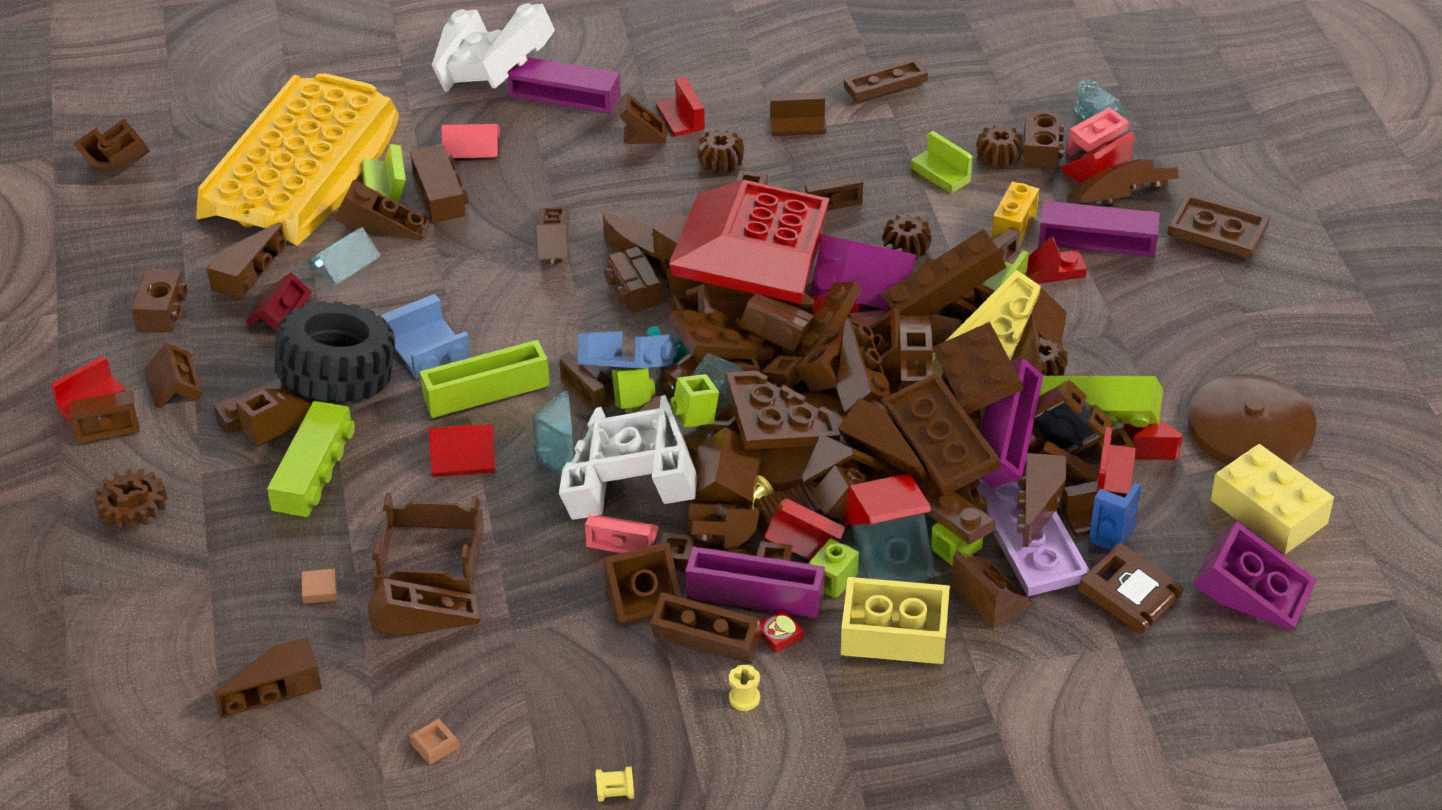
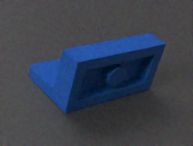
[1089,483,1141,551]

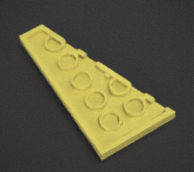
[899,270,1041,428]

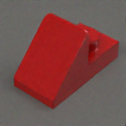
[1026,237,1087,284]
[1123,419,1183,460]

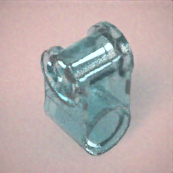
[1074,80,1124,120]

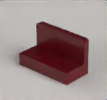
[245,272,312,332]

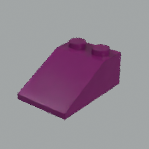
[810,235,916,310]
[1192,521,1317,630]

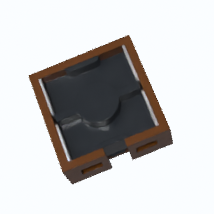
[1031,379,1113,455]

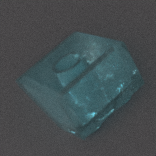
[851,513,936,582]

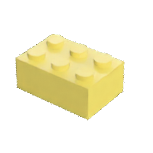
[1211,444,1334,555]
[841,577,950,664]

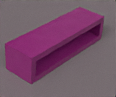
[507,57,621,113]
[1038,201,1160,257]
[980,358,1044,488]
[685,547,825,618]

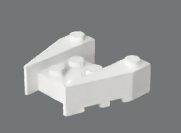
[432,3,555,92]
[559,395,697,520]

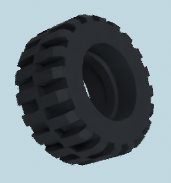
[274,301,395,404]

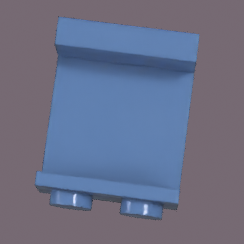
[381,294,470,379]
[577,331,676,368]

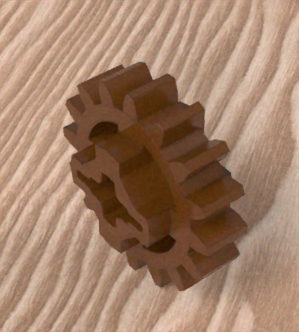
[94,469,167,529]

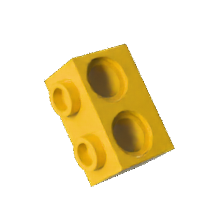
[991,181,1039,247]

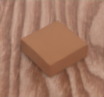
[302,568,337,604]
[409,718,459,765]

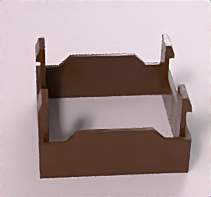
[372,493,484,594]

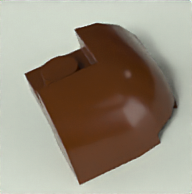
[73,119,150,173]
[686,501,759,548]

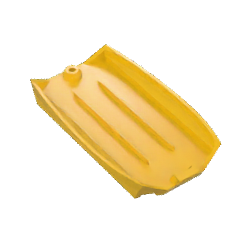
[196,73,399,246]

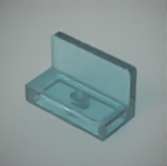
[307,227,380,284]

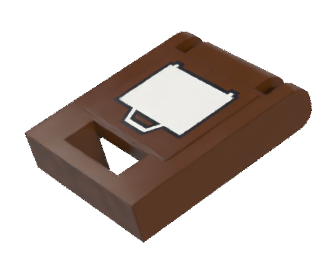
[1078,542,1183,634]

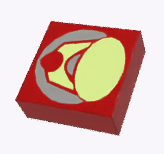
[760,610,803,653]

